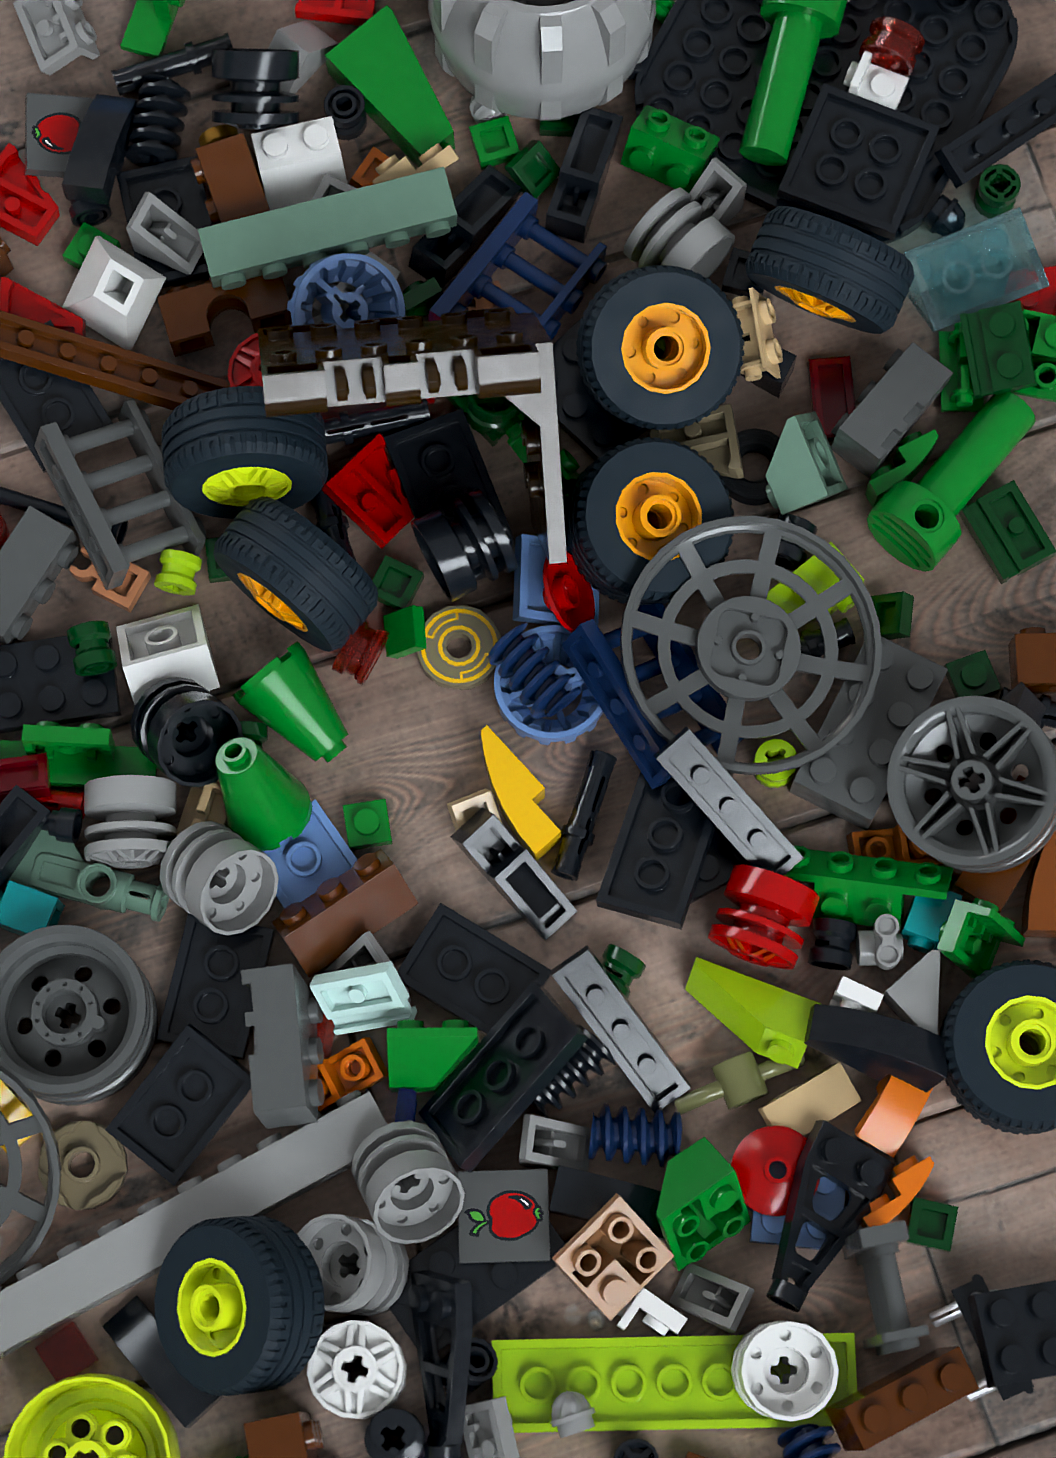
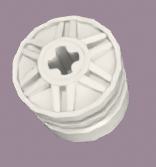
[307,1320,407,1419]
[731,1321,839,1422]

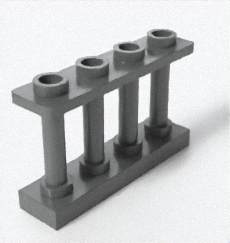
[34,398,206,591]
[842,1220,930,1356]

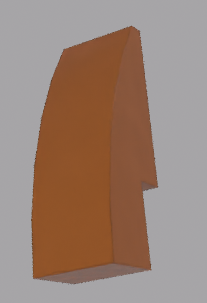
[1021,831,1056,938]

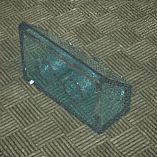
[903,207,1050,332]

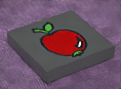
[25,93,94,178]
[457,1169,550,1264]

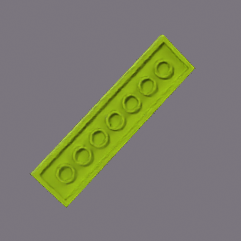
[492,1333,857,1433]

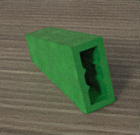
[325,5,455,168]

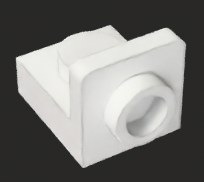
[843,50,909,110]
[829,976,884,1013]
[617,1287,688,1336]

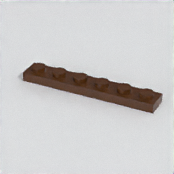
[0,310,230,410]

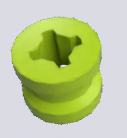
[154,549,202,596]
[753,739,797,788]

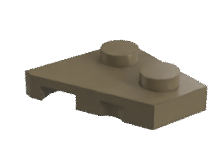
[650,404,744,479]

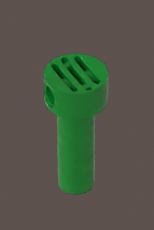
[739,0,848,166]
[867,392,1036,572]

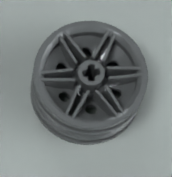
[887,696,1056,873]
[0,925,158,1106]

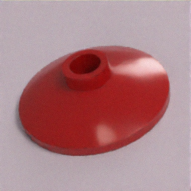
[543,551,595,633]
[731,1126,820,1216]

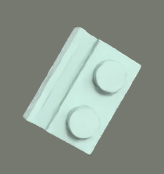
[309,961,418,1035]

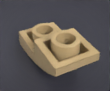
[372,143,460,184]
[758,1062,862,1136]

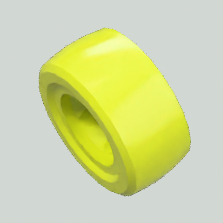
[4,1373,181,1458]

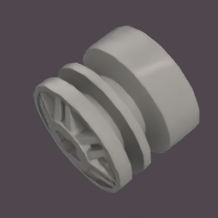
[623,187,735,279]
[84,775,177,869]
[160,821,279,936]
[351,1121,465,1244]
[297,1214,409,1316]

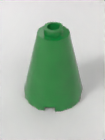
[232,641,348,763]
[215,738,313,851]

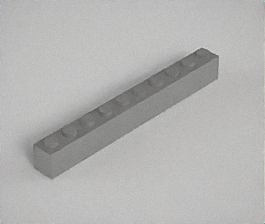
[0,1090,387,1359]

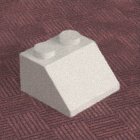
[251,116,348,211]
[116,604,220,705]

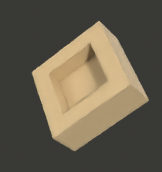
[447,788,502,831]

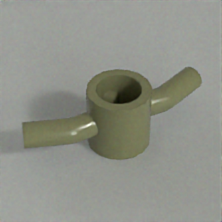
[674,1051,805,1115]

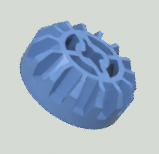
[287,253,405,329]
[494,625,603,745]

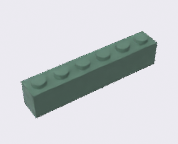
[198,167,457,290]

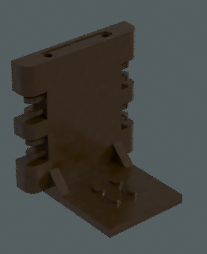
[258,307,567,564]

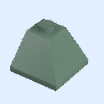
[765,411,848,515]

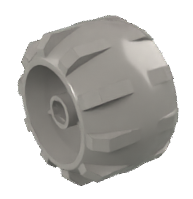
[428,0,656,121]

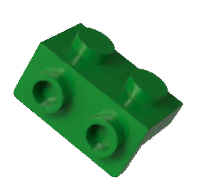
[620,105,720,194]
[937,898,1026,978]

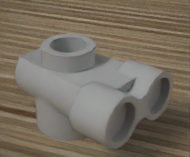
[856,914,903,970]

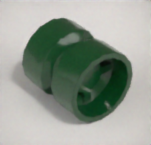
[465,394,519,436]

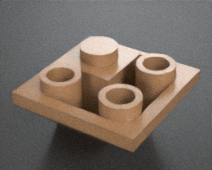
[552,1193,674,1321]

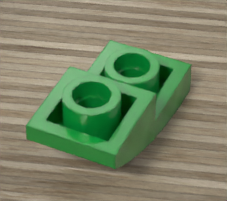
[865,429,939,508]

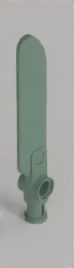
[7,830,169,922]

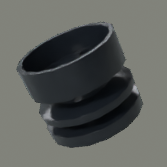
[212,48,299,129]
[411,488,517,602]
[130,677,243,787]

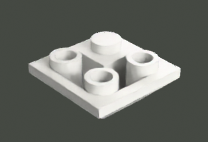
[62,236,166,351]

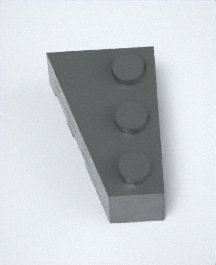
[831,342,953,479]
[241,963,324,1129]

